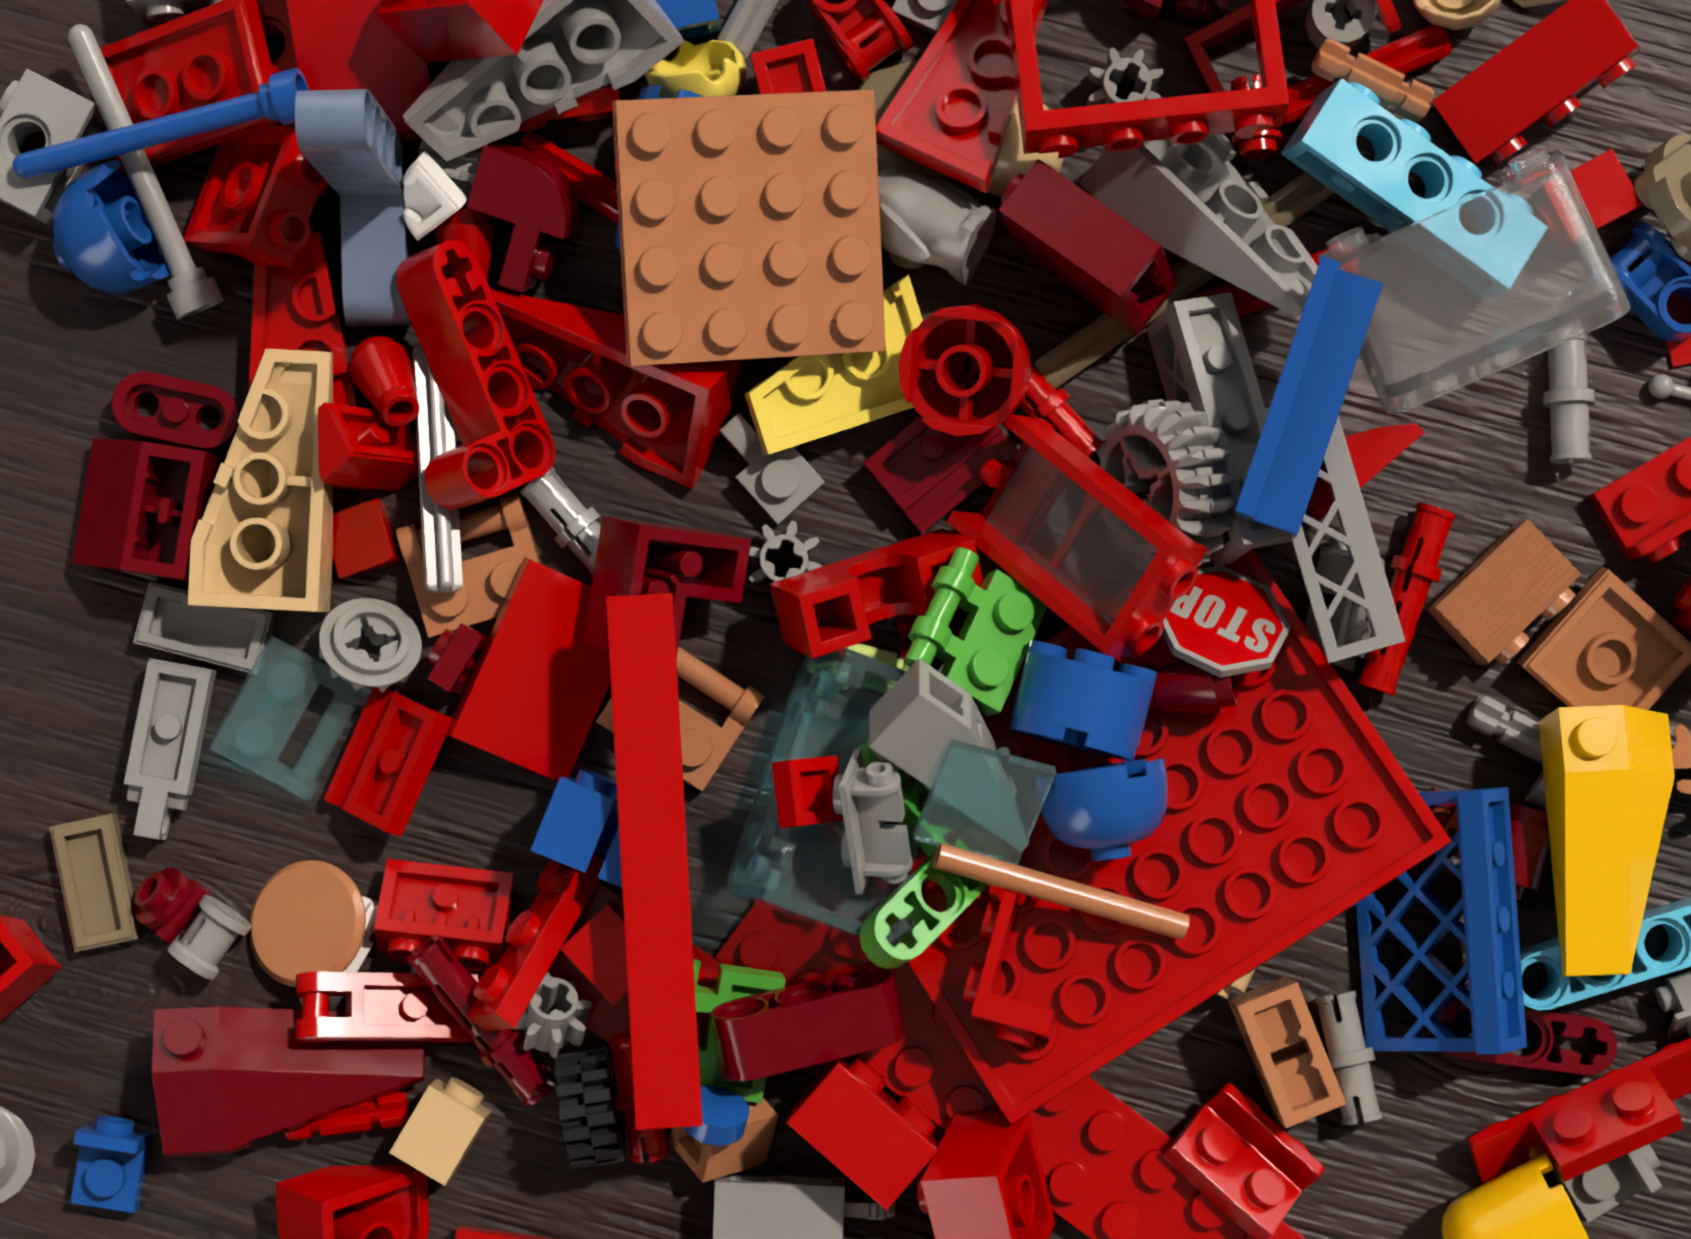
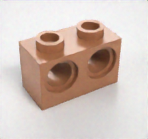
[1227,976,1346,1128]

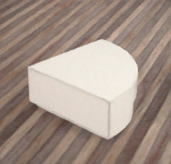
[402,150,468,241]

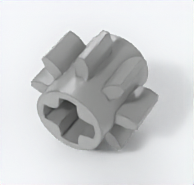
[1086,48,1164,106]
[749,521,823,598]
[512,972,592,1058]

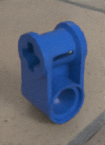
[1592,221,1691,342]

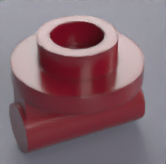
[135,867,212,944]

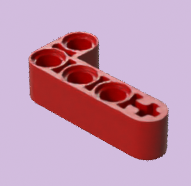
[396,240,556,511]

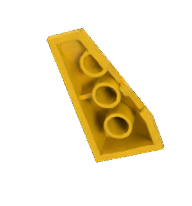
[1538,705,1675,977]

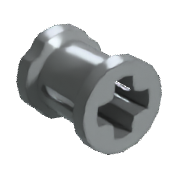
[167,895,252,980]

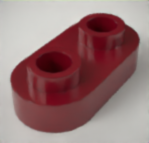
[112,371,241,451]

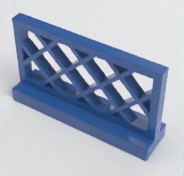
[1356,787,1527,1054]

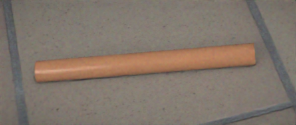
[933,843,1190,940]

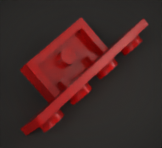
[1468,1038,1691,1183]

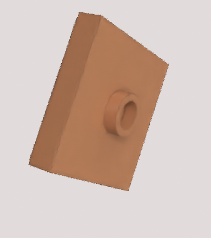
[1516,567,1691,710]

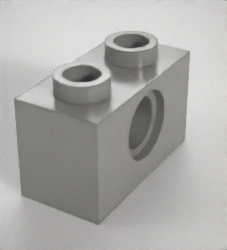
[0,68,105,227]

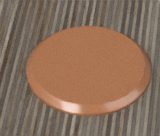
[249,860,366,988]

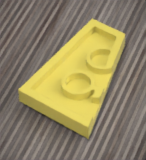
[744,275,923,455]

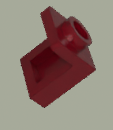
[427,623,489,696]

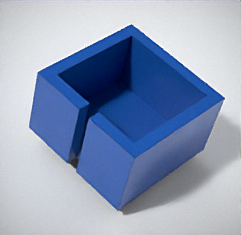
[530,769,689,888]

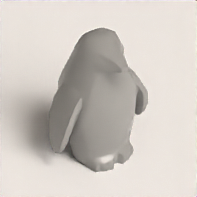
[877,157,997,285]

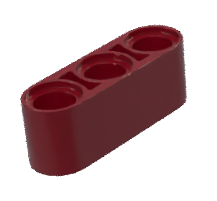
[711,967,904,1081]

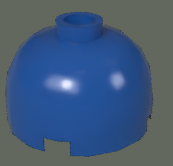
[53,160,171,294]
[1035,758,1168,861]

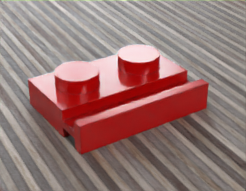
[323,687,453,837]

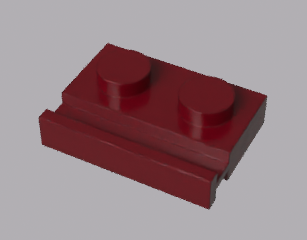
[863,415,1018,535]

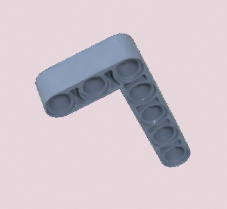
[295,89,413,327]

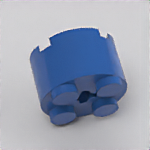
[1010,640,1158,762]

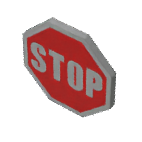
[1162,565,1291,678]

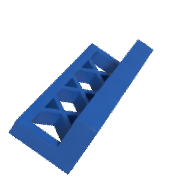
[1234,256,1383,536]

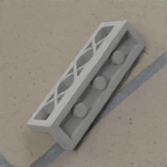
[1146,292,1292,566]
[1254,407,1405,664]

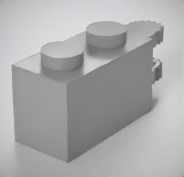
[713,1174,896,1239]

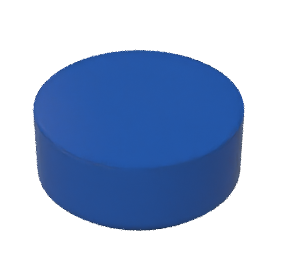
[683,1085,749,1146]

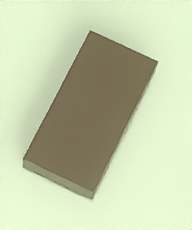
[49,813,142,952]

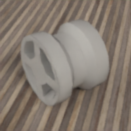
[1305,0,1375,50]

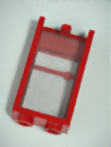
[946,414,1208,657]

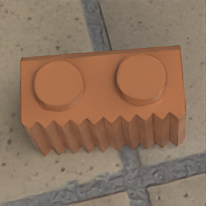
[1426,519,1581,665]

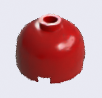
[898,304,1032,436]

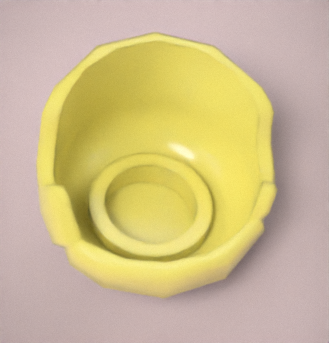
[644,40,747,98]

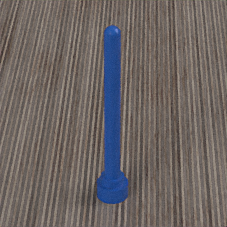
[12,68,310,179]

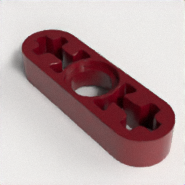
[1426,998,1617,1075]

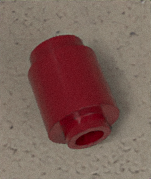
[1510,803,1550,900]

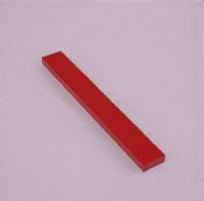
[606,593,703,1130]

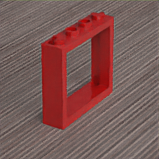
[1005,0,1290,158]

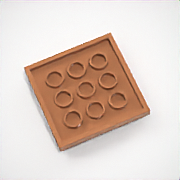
[612,90,886,366]

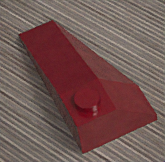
[152,1006,425,1157]

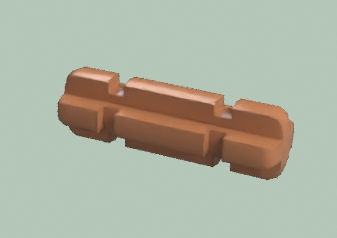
[1311,39,1435,122]

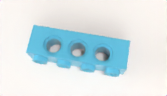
[1281,78,1547,299]

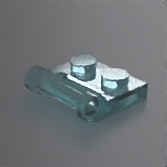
[208,634,372,802]

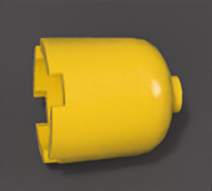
[1441,1153,1589,1239]

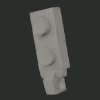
[124,658,216,840]

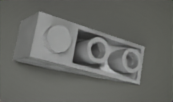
[869,659,1029,850]

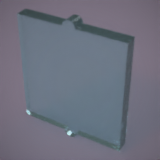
[914,739,1056,865]

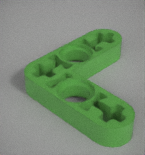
[857,736,1007,969]

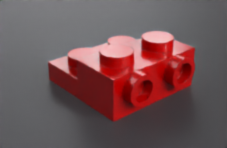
[183,126,329,267]

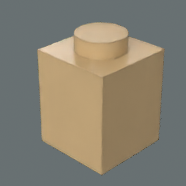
[389,1077,492,1186]

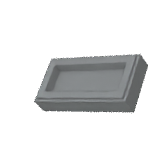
[133,581,276,675]

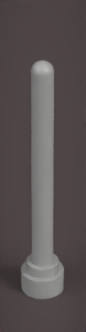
[68,24,224,320]

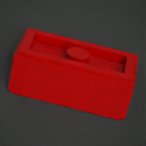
[318,402,419,491]

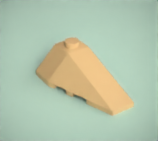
[188,349,333,612]

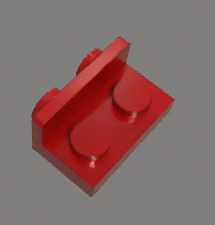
[1588,435,1691,563]
[374,859,515,972]
[1162,1083,1325,1239]

